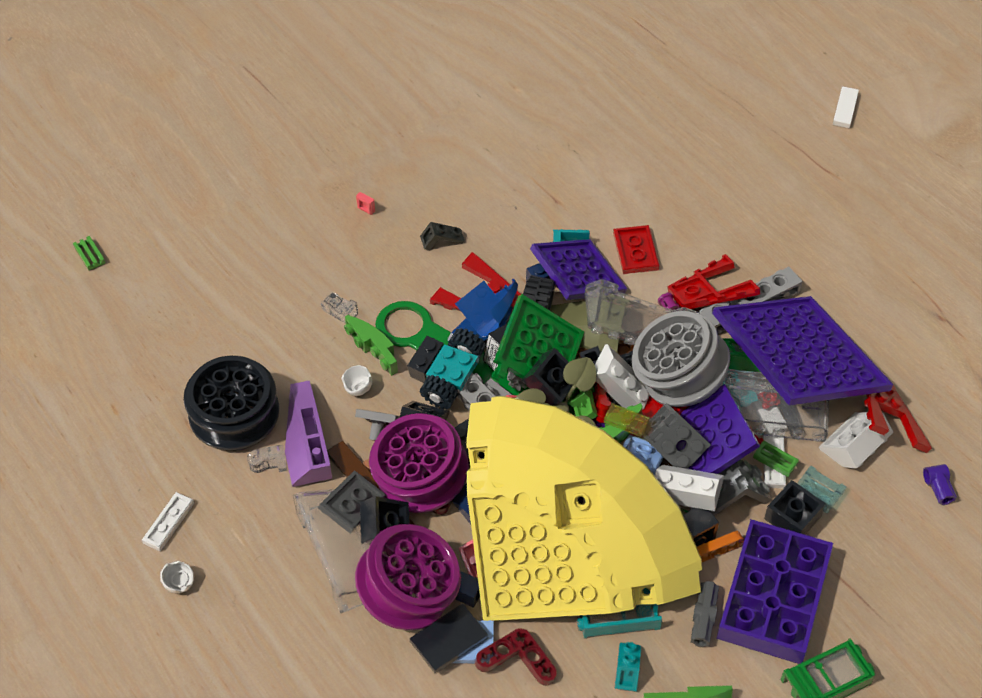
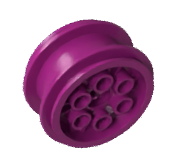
[369,414,469,513]
[355,524,461,630]

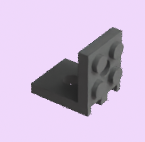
[638,403,710,469]
[711,459,772,516]

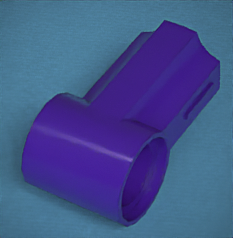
[923,464,957,505]

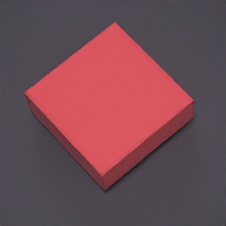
[356,192,375,215]

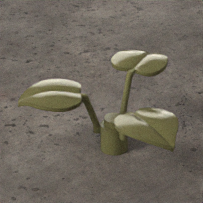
[515,357,596,426]

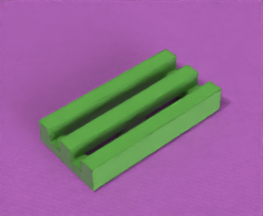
[73,236,105,270]
[753,440,799,477]

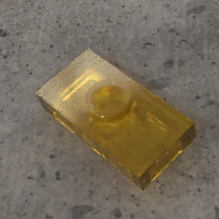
[604,403,650,437]

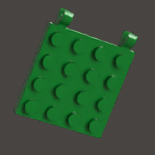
[492,294,584,381]

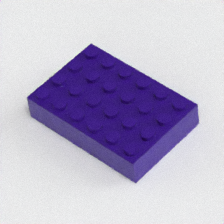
[716,519,833,664]

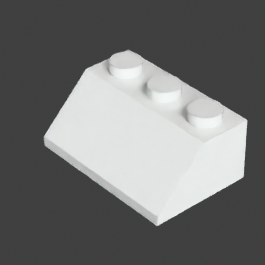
[595,344,650,409]
[819,412,893,468]
[655,465,724,511]

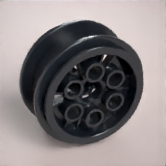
[183,355,280,451]

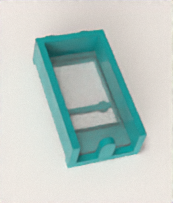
[577,588,662,639]

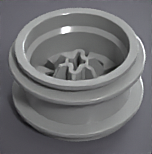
[632,311,730,407]

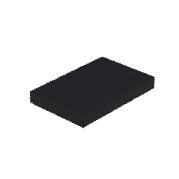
[409,603,488,674]

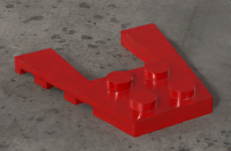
[430,252,521,313]
[667,254,760,310]
[864,385,932,453]

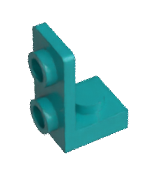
[553,229,590,242]
[615,642,641,691]

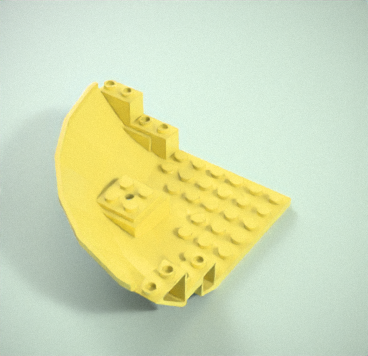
[467,396,703,621]

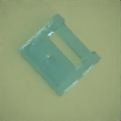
[797,466,847,514]

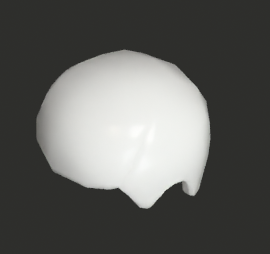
[342,365,373,396]
[161,561,194,594]

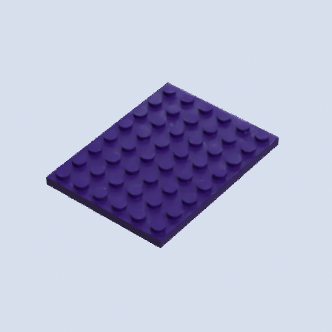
[712,296,893,406]

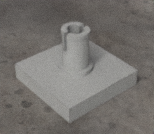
[355,409,400,440]

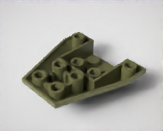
[550,298,628,353]

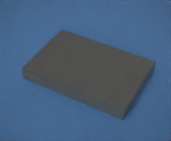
[318,470,386,534]

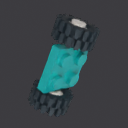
[419,328,486,409]

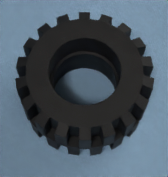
[523,275,555,311]

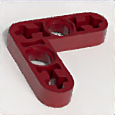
[475,628,557,686]

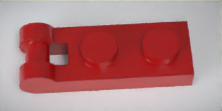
[592,381,612,423]

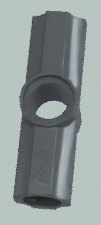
[691,581,719,647]

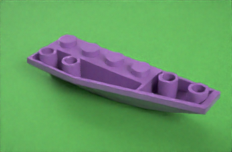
[285,380,332,487]

